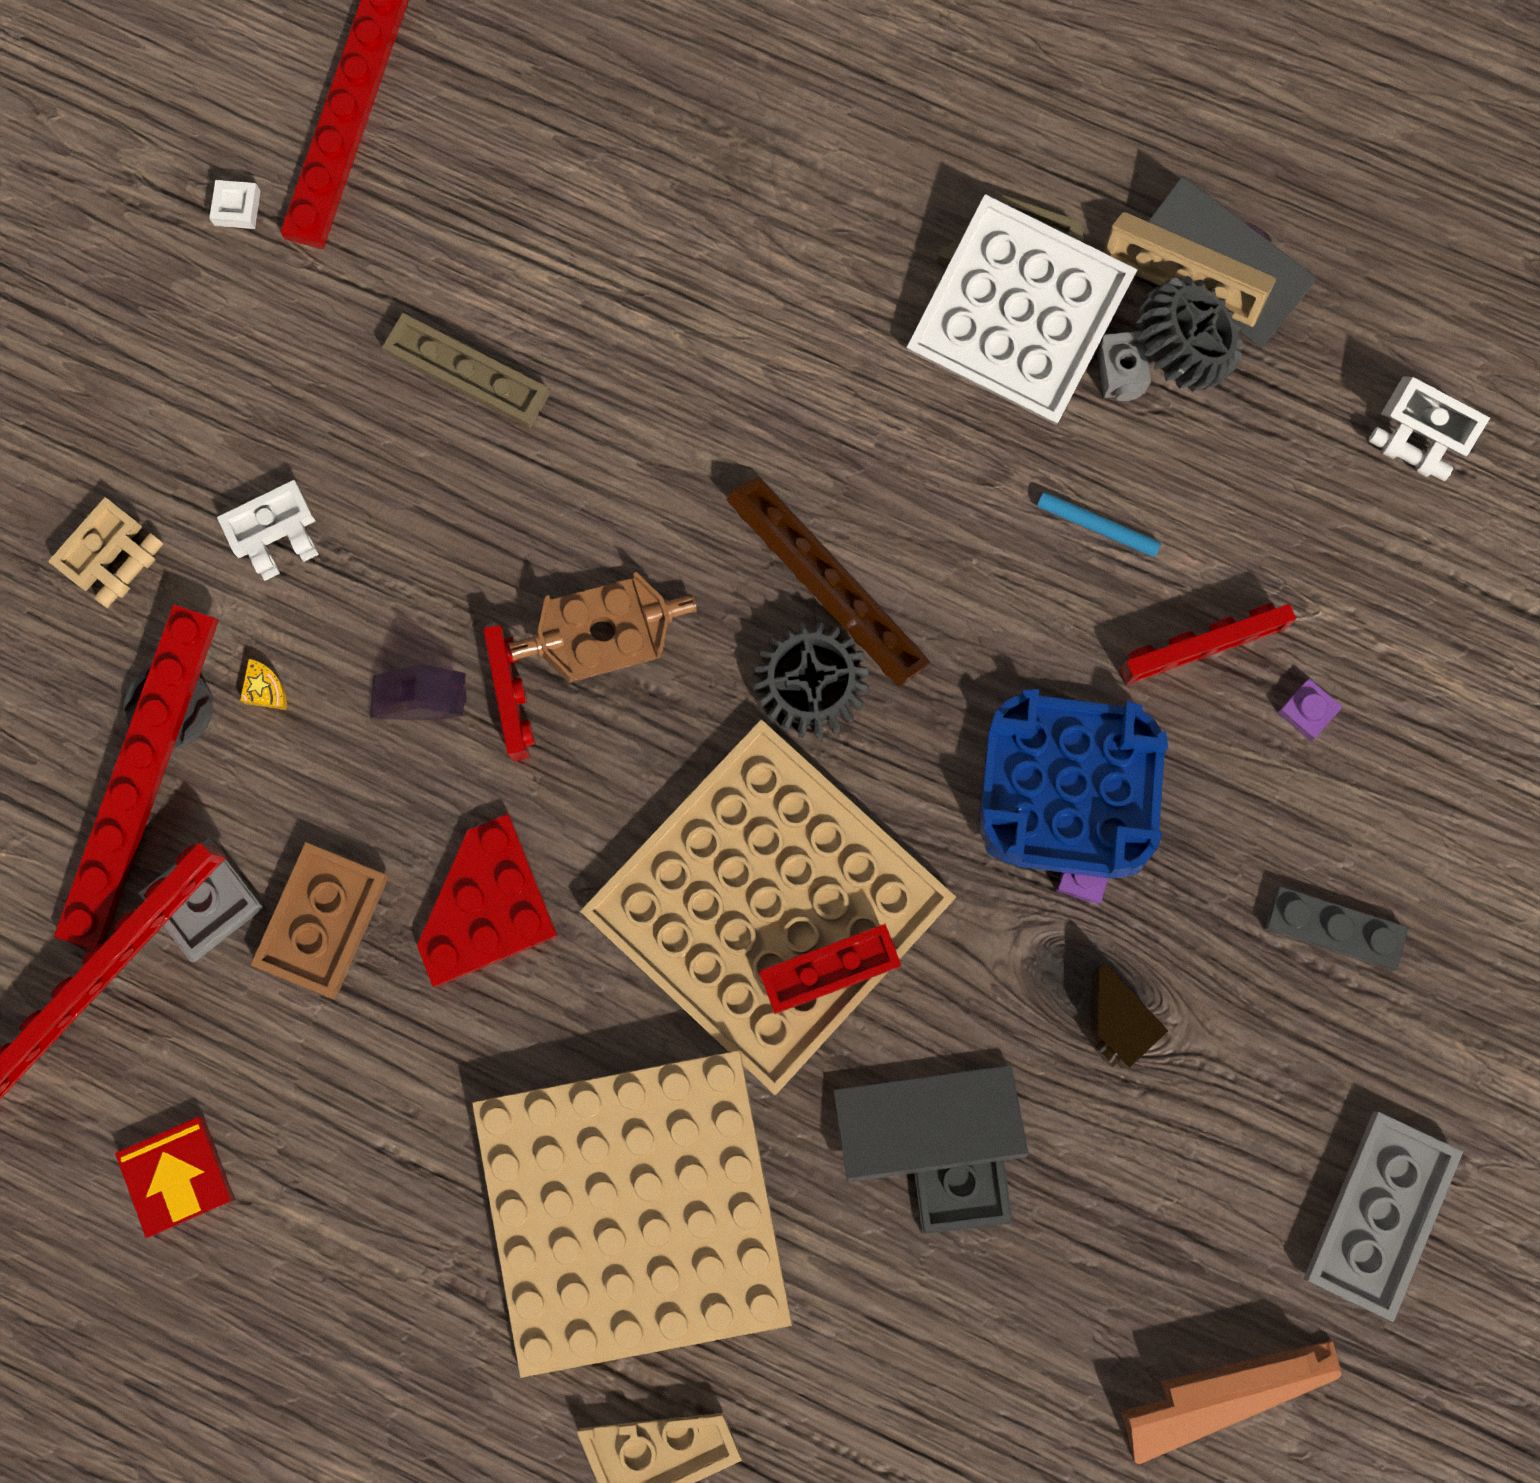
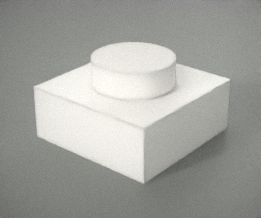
[209,180,261,229]

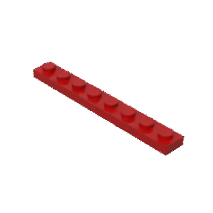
[280,0,409,250]
[54,604,219,949]
[0,842,227,1100]

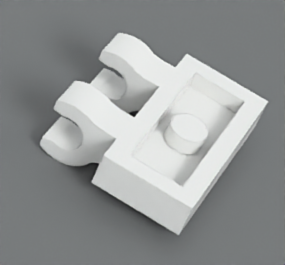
[217,480,319,581]

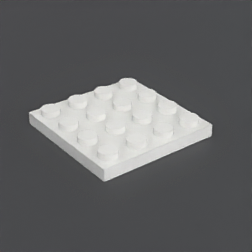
[907,194,1137,426]

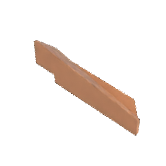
[1121,1340,1341,1464]

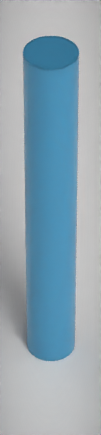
[1037,491,1161,558]

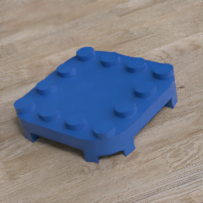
[979,689,1168,878]

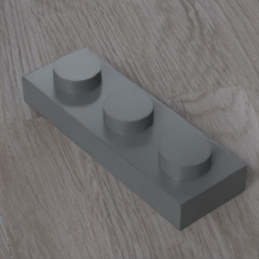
[1264,886,1409,971]

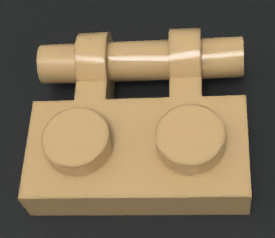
[48,497,163,609]

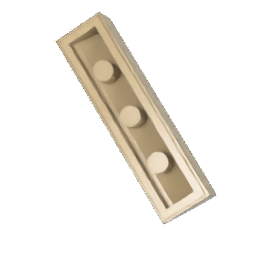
[1103,212,1276,327]

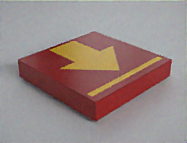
[115,1116,235,1238]

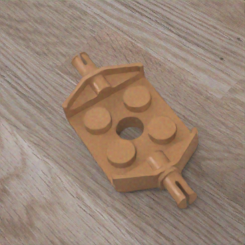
[508,572,697,683]

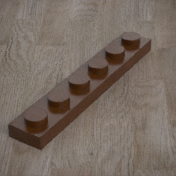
[726,477,931,688]

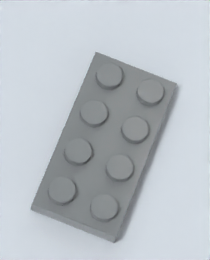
[1303,1111,1463,1322]

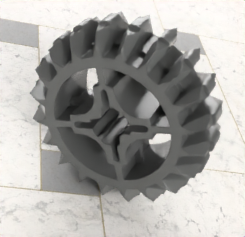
[1136,276,1244,392]
[753,621,870,738]

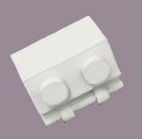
[1369,376,1490,481]

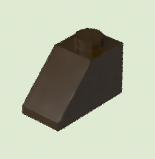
[1091,963,1168,1068]

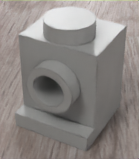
[1096,331,1151,401]

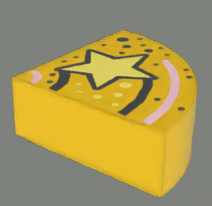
[240,659,287,710]

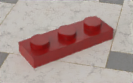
[483,625,535,762]
[759,923,902,1014]

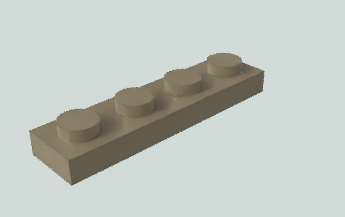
[382,313,551,429]

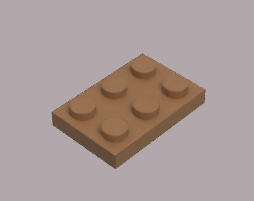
[251,842,389,999]

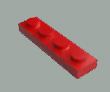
[1119,602,1296,685]

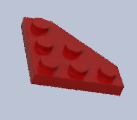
[417,814,558,988]

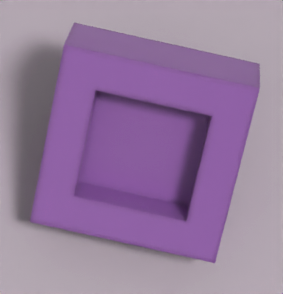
[1277,678,1343,741]
[1056,873,1109,905]

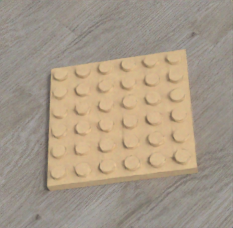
[580,719,956,1095]
[472,1050,792,1378]

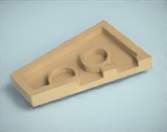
[576,1413,742,1483]

